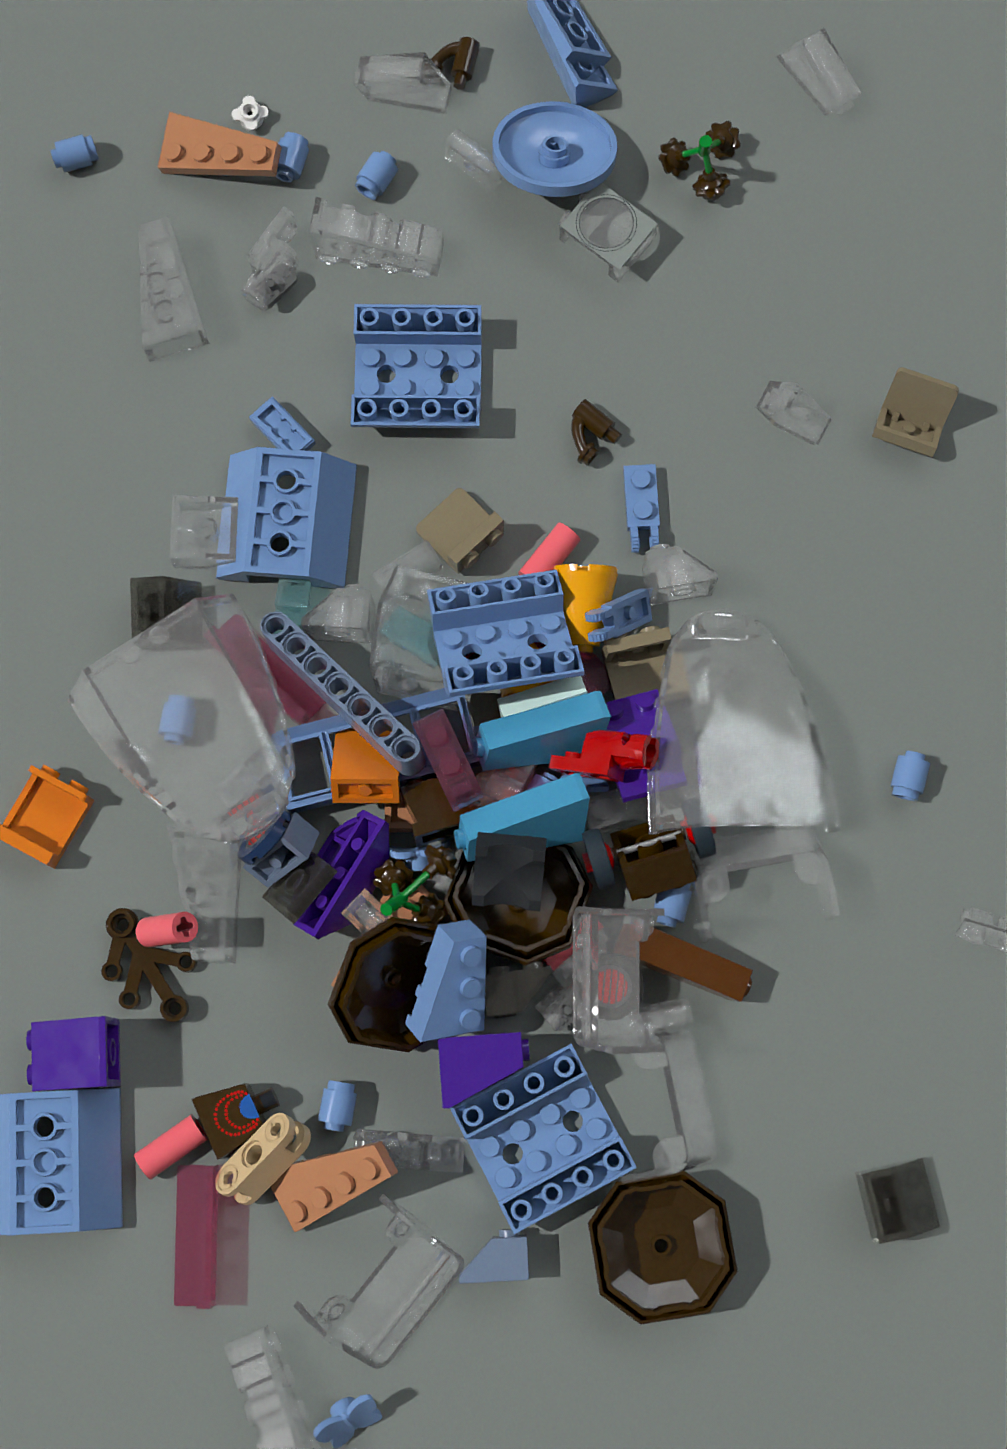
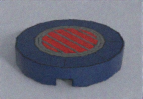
[238,806,291,865]

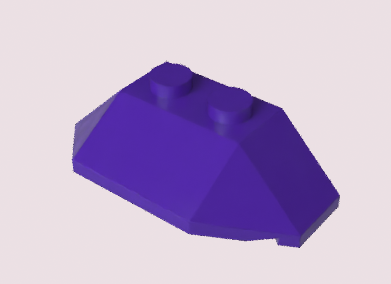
[293,810,389,939]

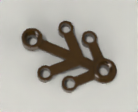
[101,908,197,1022]

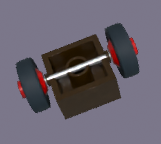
[582,797,717,901]

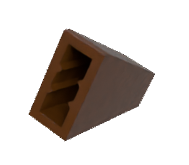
[613,923,753,1002]

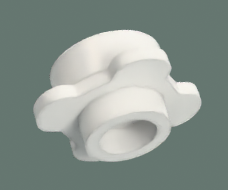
[232,96,269,131]

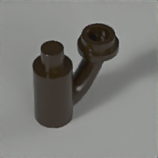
[421,37,480,90]
[571,399,622,466]

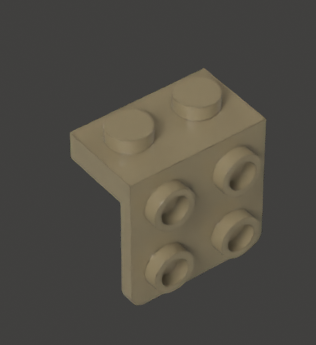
[872,367,959,457]
[416,488,504,574]
[601,625,680,703]

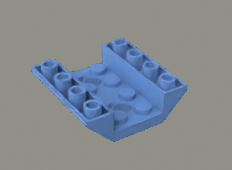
[351,304,482,428]
[216,447,357,589]
[427,570,584,697]
[450,1044,637,1234]
[0,1088,123,1235]

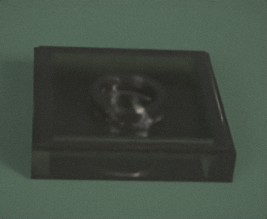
[262,851,338,924]

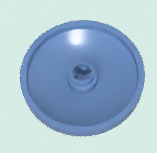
[492,101,617,197]

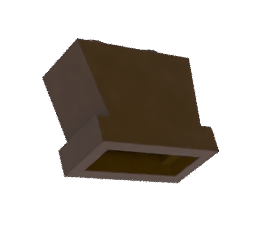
[400,769,477,847]

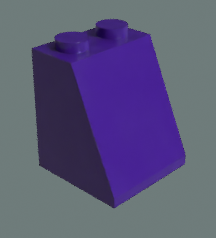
[26,1016,121,1092]
[438,1032,530,1109]

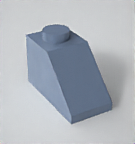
[243,812,320,888]
[459,1229,529,1284]

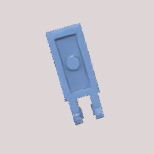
[623,464,660,553]
[585,589,652,642]

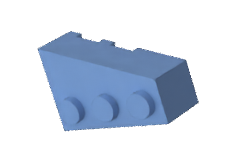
[405,920,487,1042]

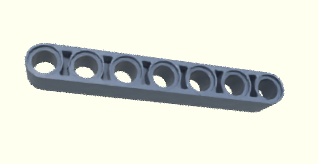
[260,611,425,776]

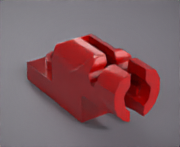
[549,730,660,782]

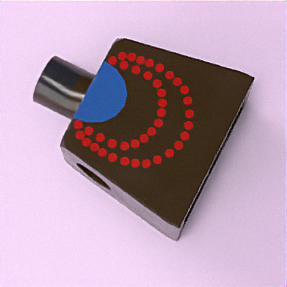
[191,1083,280,1160]

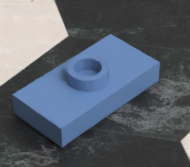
[249,396,316,451]

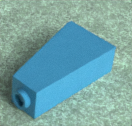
[472,691,611,771]
[454,773,590,862]

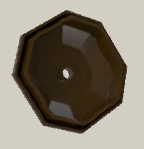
[444,844,593,966]
[327,916,438,1053]
[588,1171,738,1325]

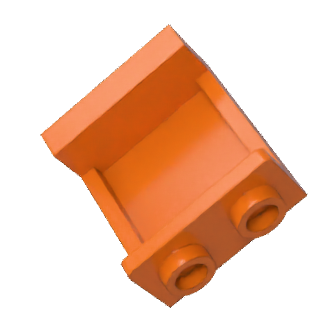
[330,728,400,803]
[0,764,95,869]

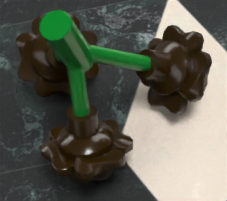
[658,121,741,201]
[373,845,458,925]

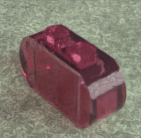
[412,708,485,812]

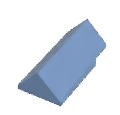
[527,0,618,108]

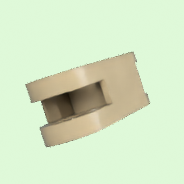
[215,1113,311,1206]

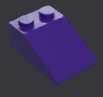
[606,689,688,803]

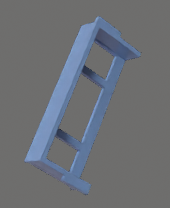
[268,688,481,814]

